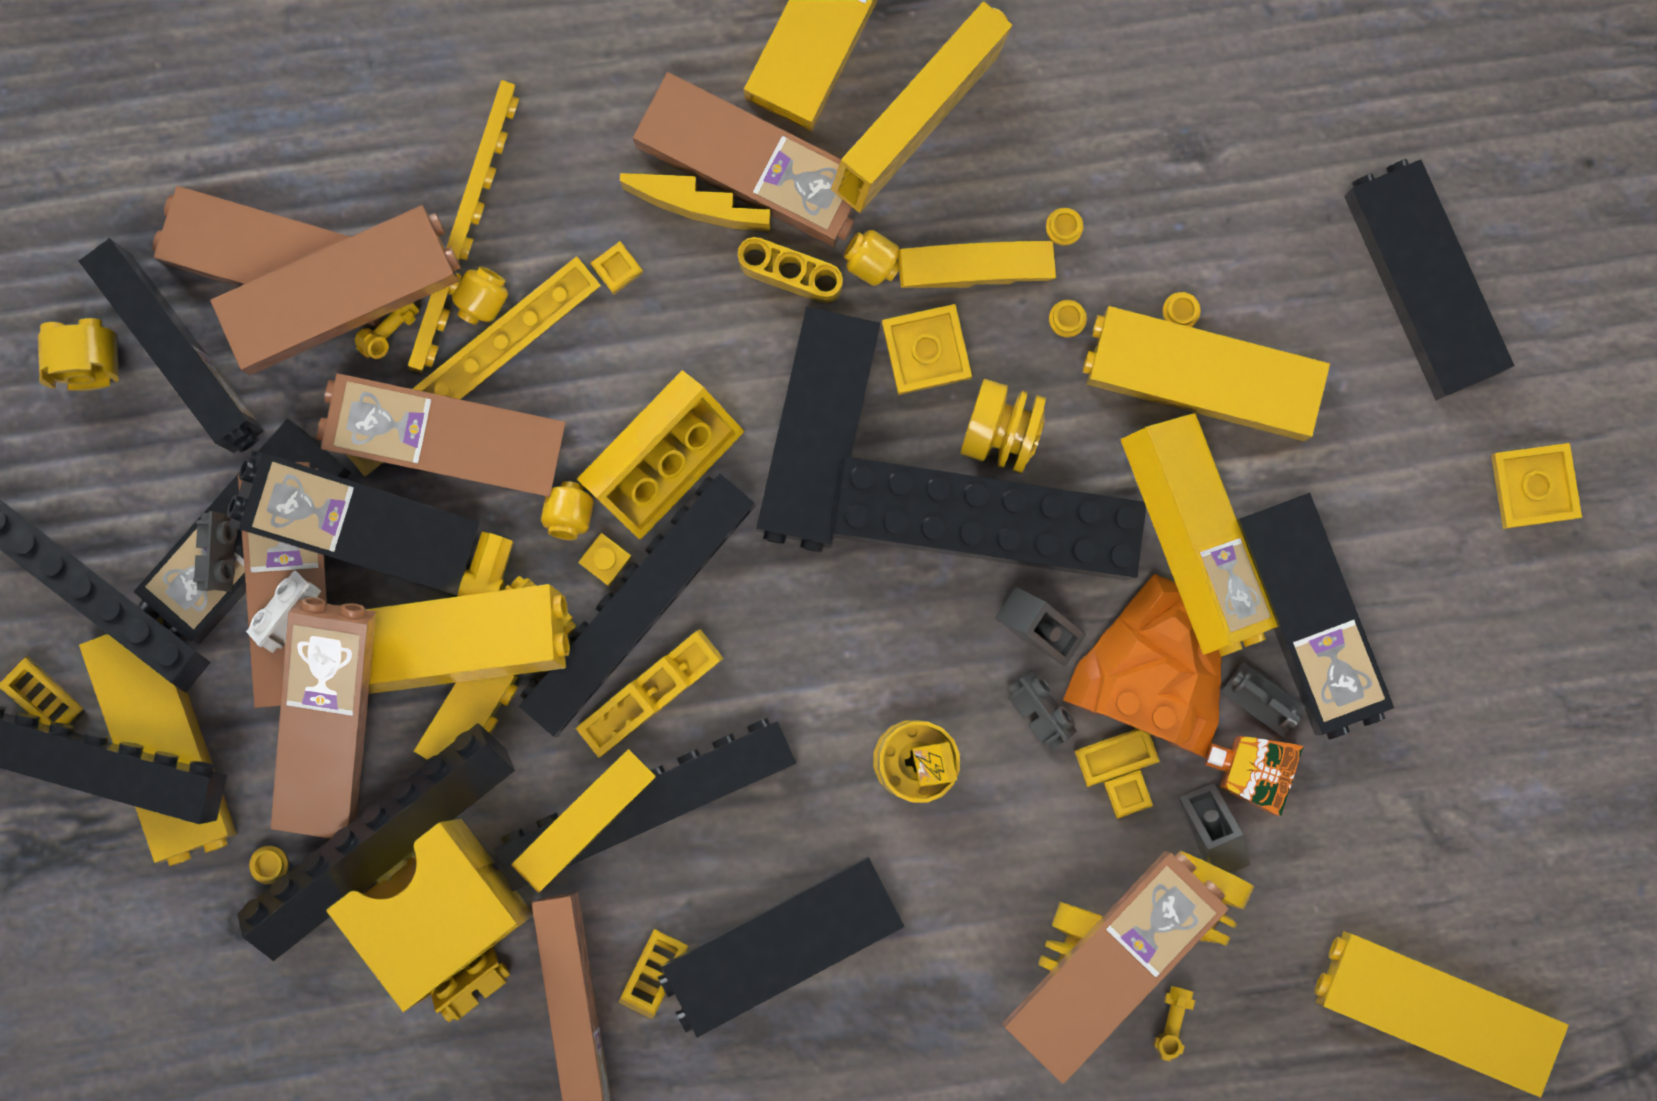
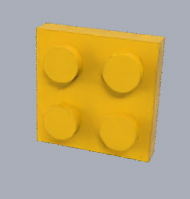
[881,304,972,395]
[1491,443,1582,529]

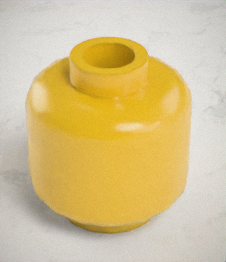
[843,230,899,286]
[452,266,508,325]
[541,481,594,540]

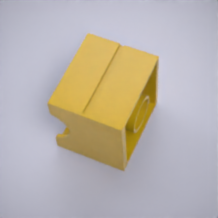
[326,819,533,1012]

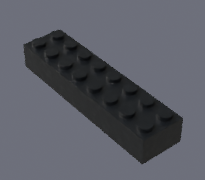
[829,456,1146,580]

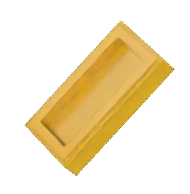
[1074,729,1160,787]

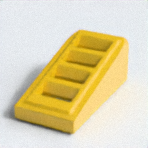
[0,655,84,726]
[618,929,688,1019]

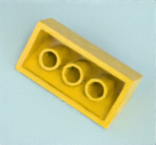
[577,370,745,540]

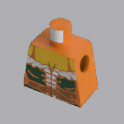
[1205,736,1304,816]

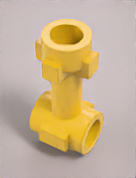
[355,303,419,359]
[1152,986,1195,1061]

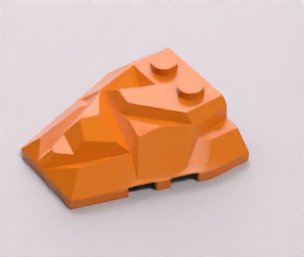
[1062,574,1222,758]

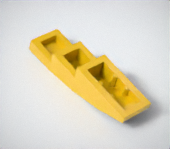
[620,173,771,232]
[898,241,1056,288]
[575,629,724,758]
[512,749,656,893]

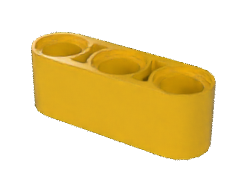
[737,237,843,304]

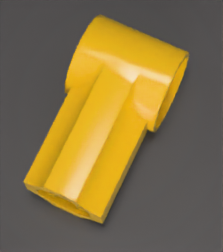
[457,531,514,597]

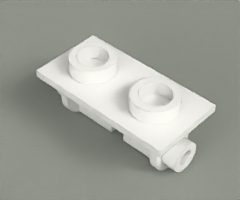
[246,570,321,653]

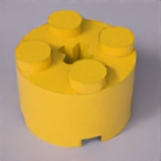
[38,318,119,391]

